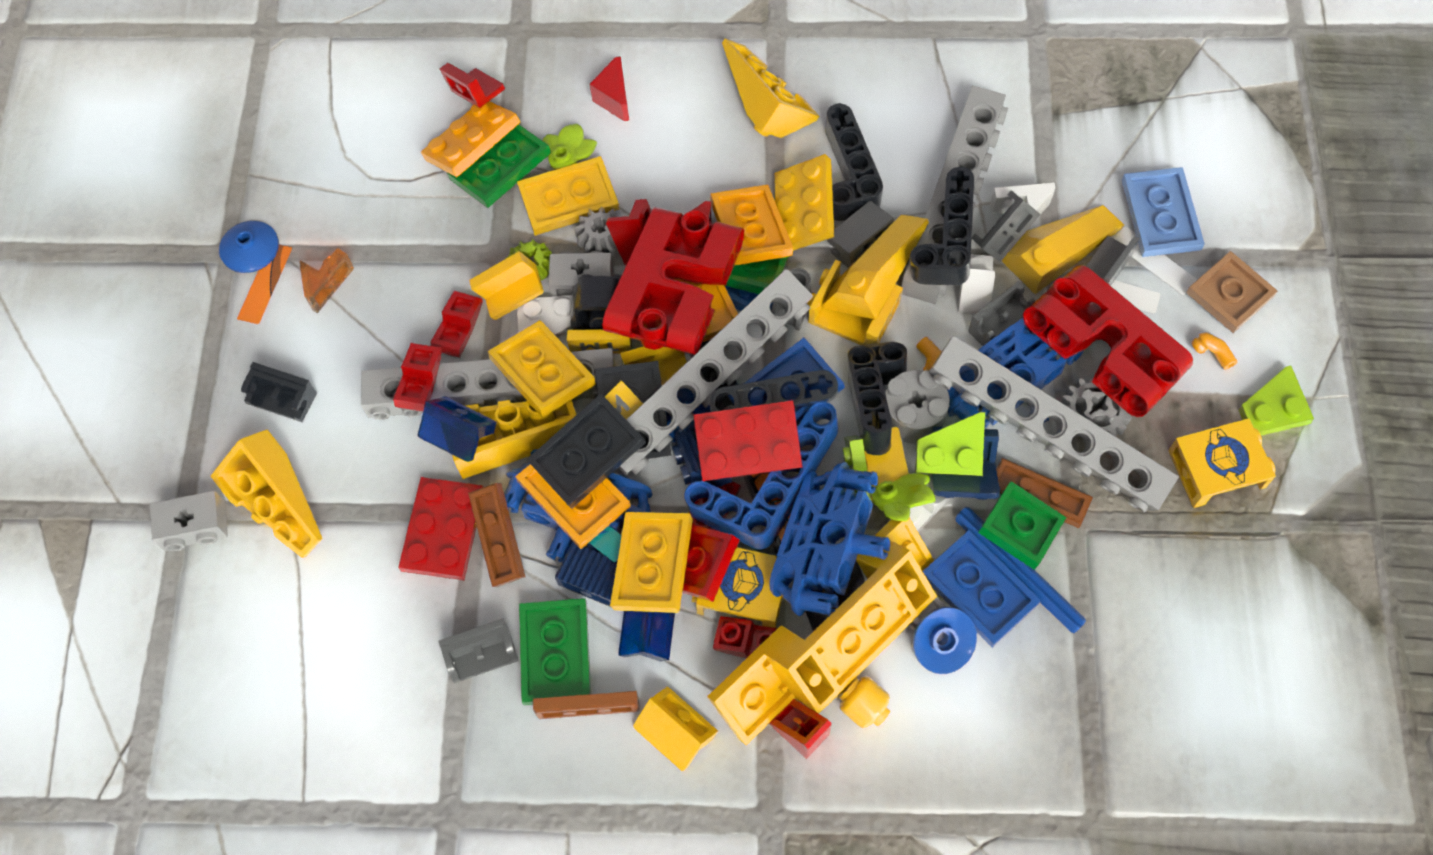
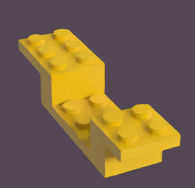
[707,517,937,745]

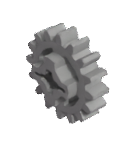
[1061,376,1132,443]

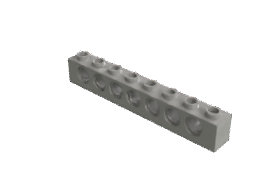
[902,85,1008,304]
[618,269,813,475]
[929,335,1179,513]
[361,348,615,420]

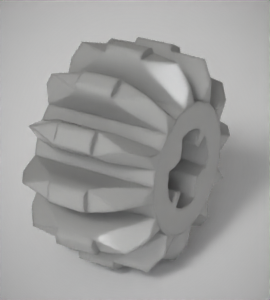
[575,206,617,257]

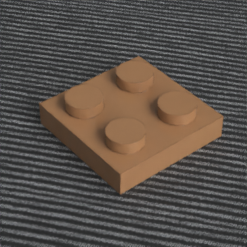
[1186,251,1278,333]

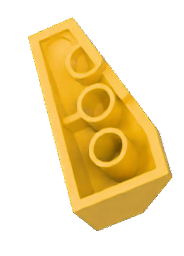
[722,38,820,138]
[1002,205,1124,295]
[822,214,929,320]
[210,429,323,558]

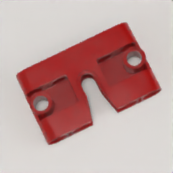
[603,207,745,355]
[1023,265,1193,417]

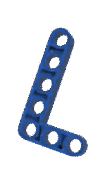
[684,402,839,549]

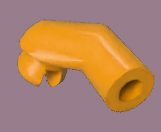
[1191,332,1238,370]
[916,337,942,371]

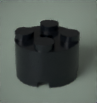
[570,274,622,330]

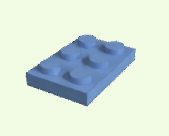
[1121,167,1205,257]

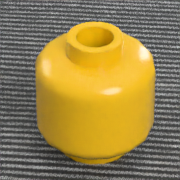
[838,676,890,728]

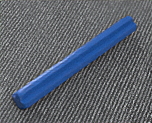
[955,507,1086,633]

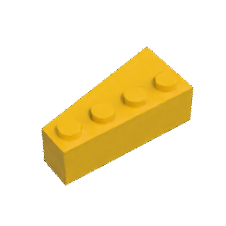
[438,400,577,479]

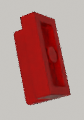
[439,63,505,108]
[606,199,652,266]

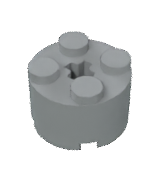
[885,370,950,444]

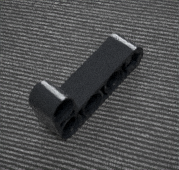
[825,103,883,221]
[910,167,974,285]
[848,342,907,456]
[710,370,838,412]

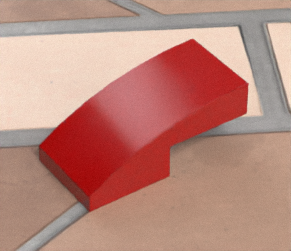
[430,291,483,358]
[393,343,442,412]

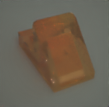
[299,248,354,314]

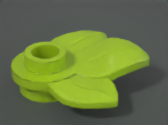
[542,123,597,170]
[871,473,936,522]

